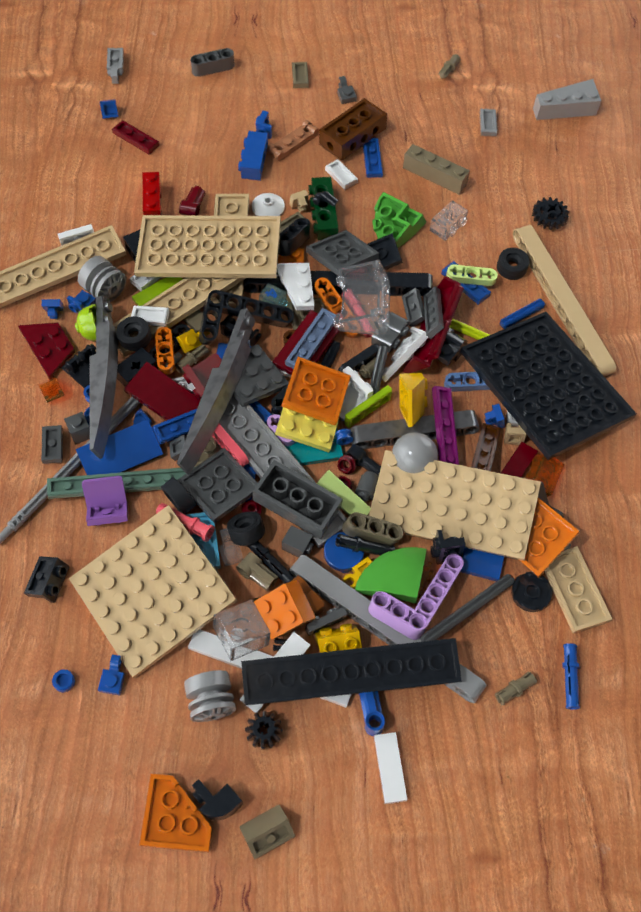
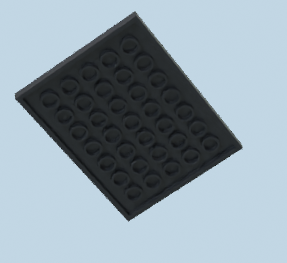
[460,312,637,460]

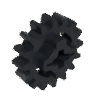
[532,197,569,230]

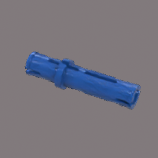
[562,643,580,710]

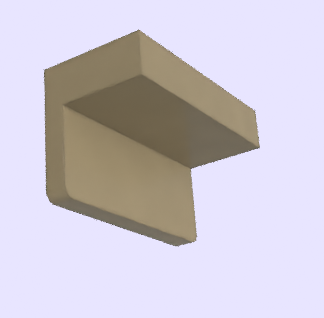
[239,805,295,859]

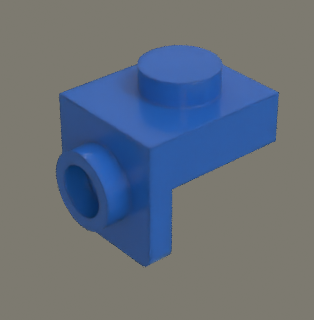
[255,110,272,139]

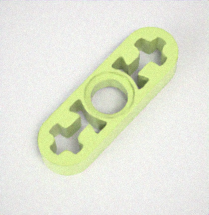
[446,265,498,286]

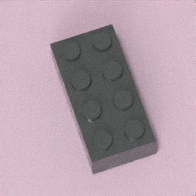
[253,460,343,539]

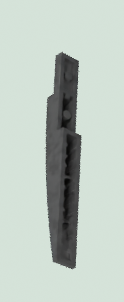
[90,295,118,459]
[177,309,255,474]

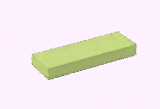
[316,470,371,516]

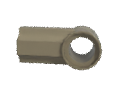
[236,552,278,591]

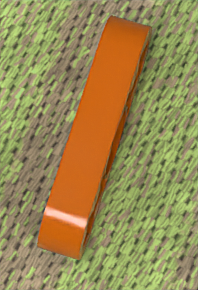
[155,327,175,375]

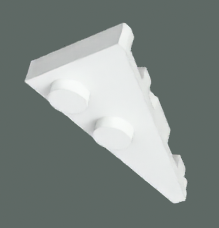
[382,326,428,382]

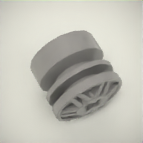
[78,256,126,302]
[184,670,236,722]

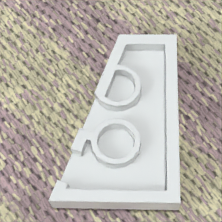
[277,263,314,310]

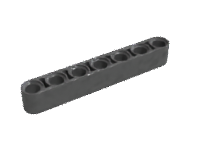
[350,410,480,449]

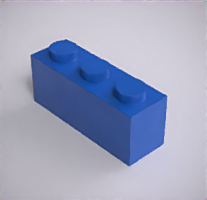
[238,131,268,181]

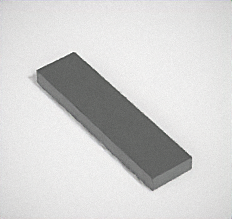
[423,286,444,339]

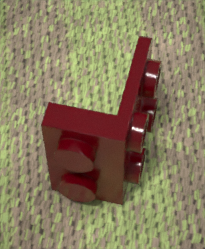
[182,353,222,400]

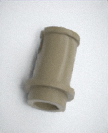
[359,357,376,379]

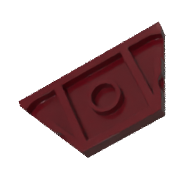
[18,322,75,380]

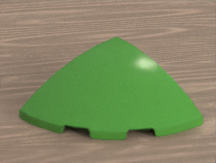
[372,192,426,248]
[355,547,427,603]

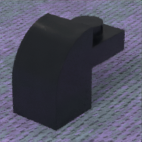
[436,331,468,366]
[192,779,243,820]

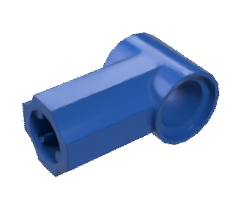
[359,691,385,736]

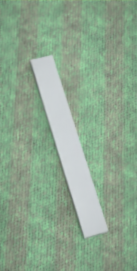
[188,630,351,708]

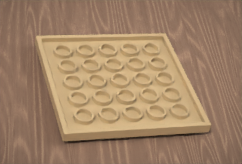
[69,505,238,678]

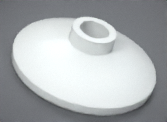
[252,193,285,216]

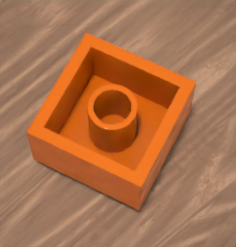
[254,580,316,640]

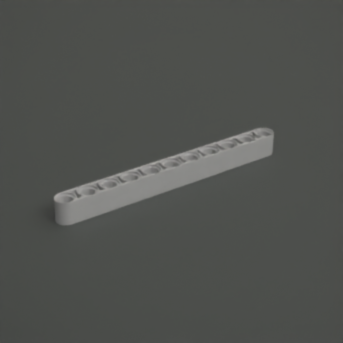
[289,555,487,703]

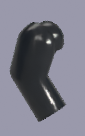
[312,191,339,207]

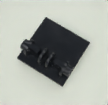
[62,344,96,388]

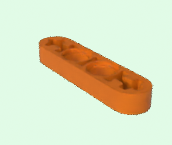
[315,277,360,338]

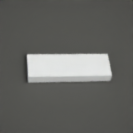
[374,732,407,804]

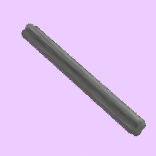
[420,574,514,642]

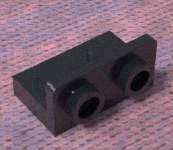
[430,530,466,565]
[24,556,69,603]

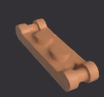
[267,120,319,161]

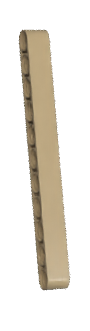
[513,225,616,376]

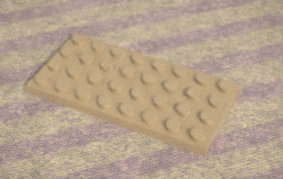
[134,215,281,278]
[369,450,541,561]

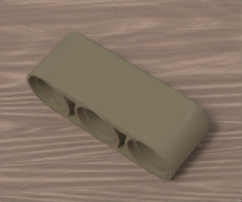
[342,512,403,546]

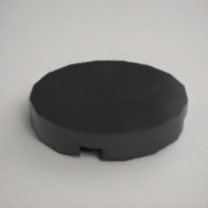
[511,572,553,612]

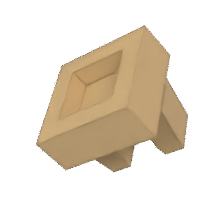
[289,190,308,213]
[504,423,526,445]

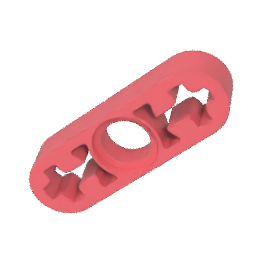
[212,423,249,467]

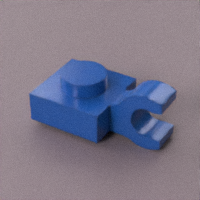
[98,654,125,696]

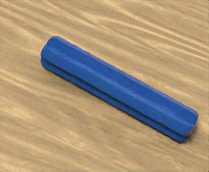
[499,299,545,329]

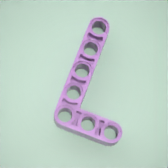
[368,554,464,640]

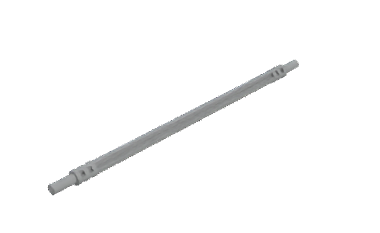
[0,352,182,544]

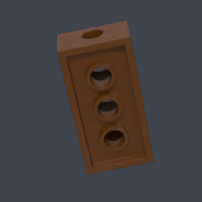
[319,98,387,161]

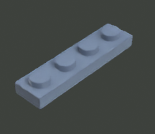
[285,308,338,369]

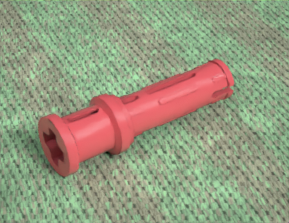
[156,503,215,542]

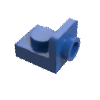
[67,290,96,313]

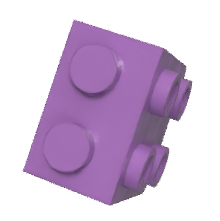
[82,476,128,526]

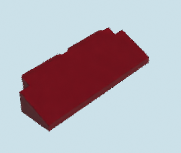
[403,276,464,373]

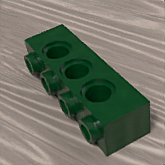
[308,177,338,241]

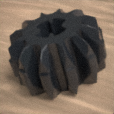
[245,711,283,750]

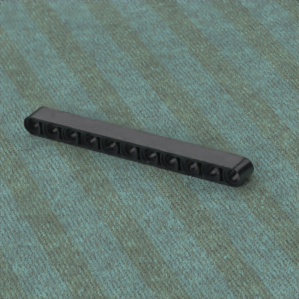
[243,271,433,296]

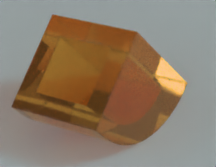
[37,377,64,403]

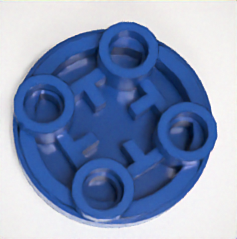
[324,532,364,573]

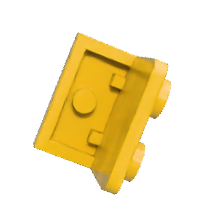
[315,623,362,653]

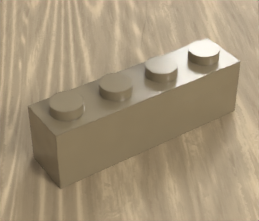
[403,144,470,195]

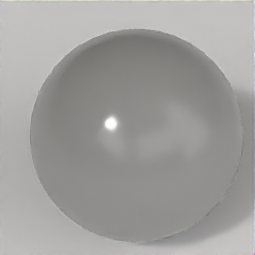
[392,432,438,473]

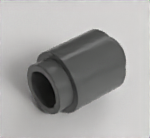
[355,471,379,501]

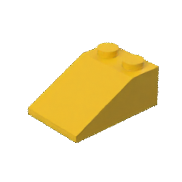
[399,373,428,427]

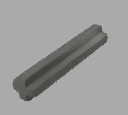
[370,346,388,395]

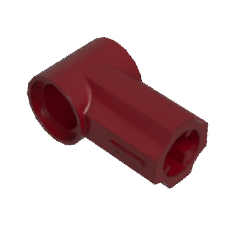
[179,185,205,216]

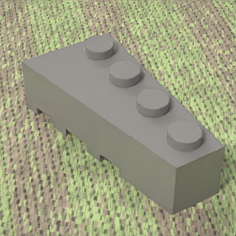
[533,79,601,120]

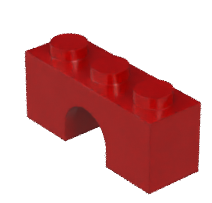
[142,172,162,215]

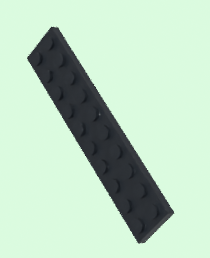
[241,638,462,706]

